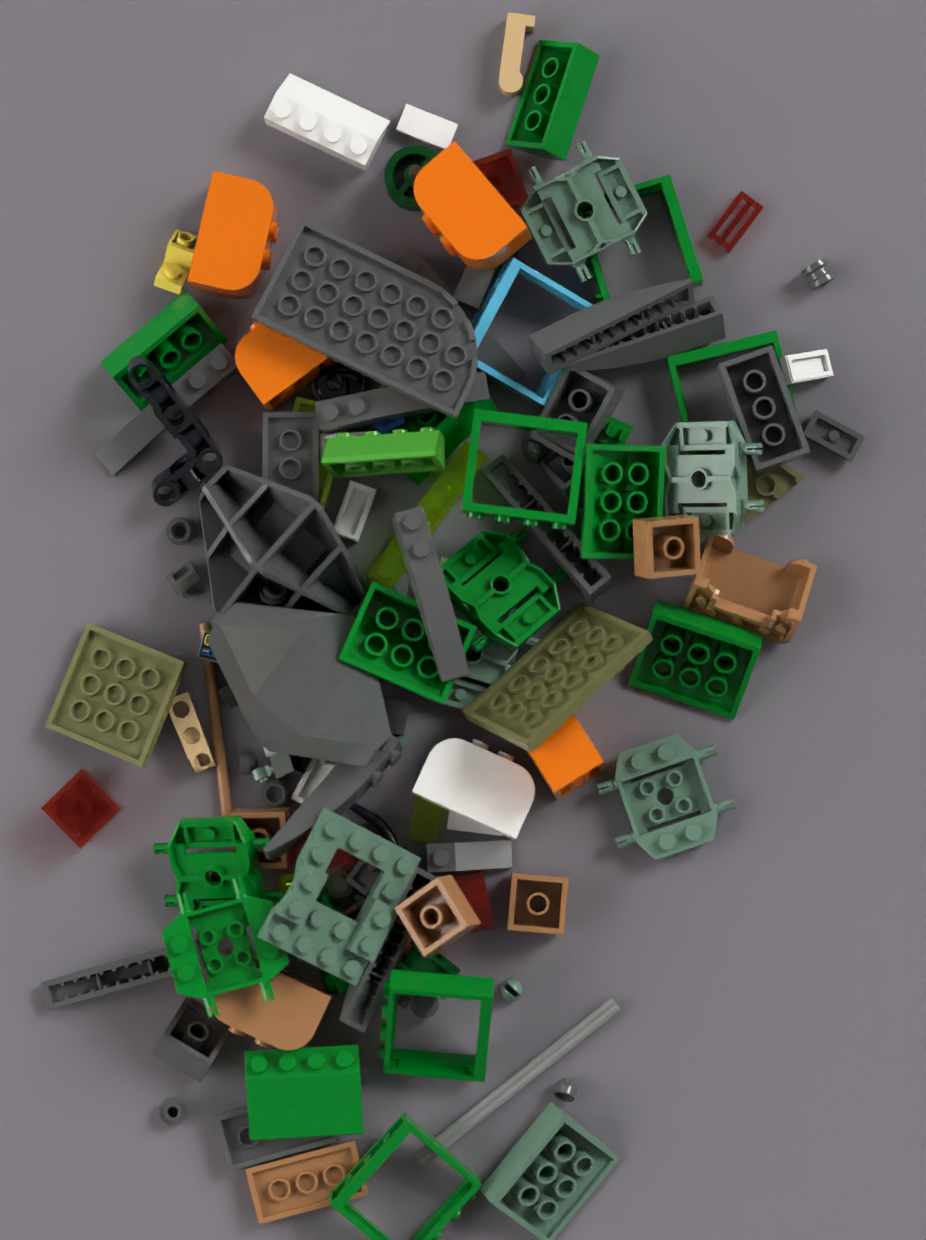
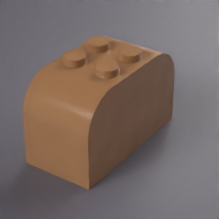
[210,945,333,1050]

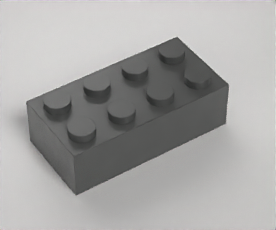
[716,345,810,474]

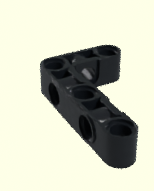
[127,356,223,507]

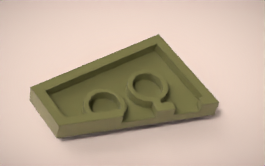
[718,461,805,525]

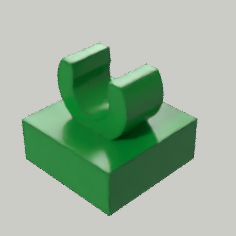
[596,416,633,444]

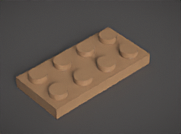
[245,1139,369,1224]

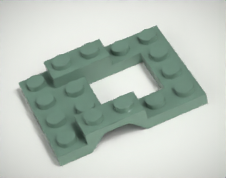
[257,807,421,986]

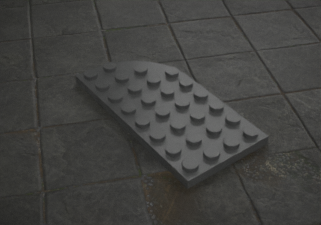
[251,218,478,420]

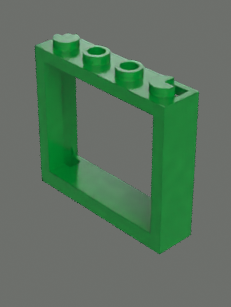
[577,174,703,303]
[665,330,797,455]
[461,409,588,531]
[379,969,494,1082]
[328,1112,482,1240]

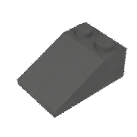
[529,370,625,462]

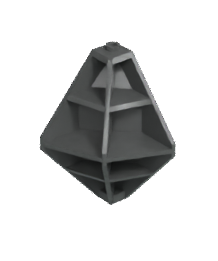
[198,464,369,617]
[207,602,391,767]

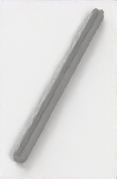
[415,998,620,1166]

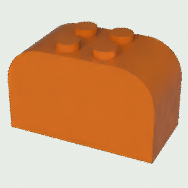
[414,141,532,270]
[187,171,280,298]
[235,322,338,412]
[526,714,605,800]

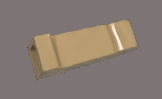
[499,12,536,97]
[169,690,216,774]

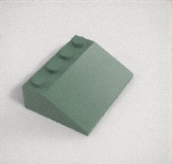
[480,1101,620,1240]

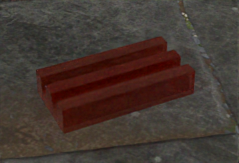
[707,191,764,253]

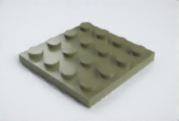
[45,622,188,768]

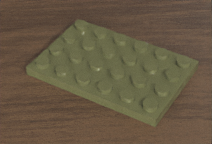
[462,602,653,753]

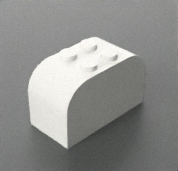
[411,738,535,840]

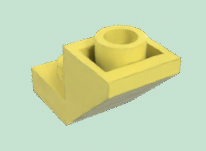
[154,229,198,295]

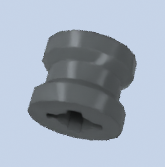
[801,258,836,291]

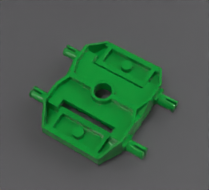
[441,528,567,653]
[153,816,284,926]
[161,877,289,1018]

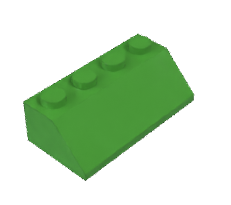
[322,427,445,478]

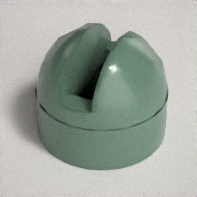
[500,978,523,1002]

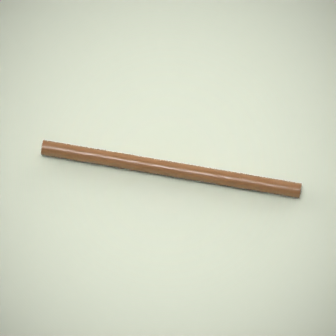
[199,623,232,816]

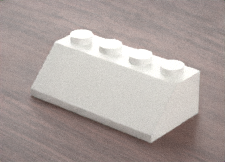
[264,73,390,171]

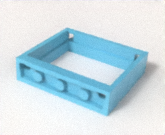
[471,258,593,406]

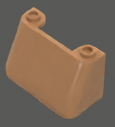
[684,535,817,644]

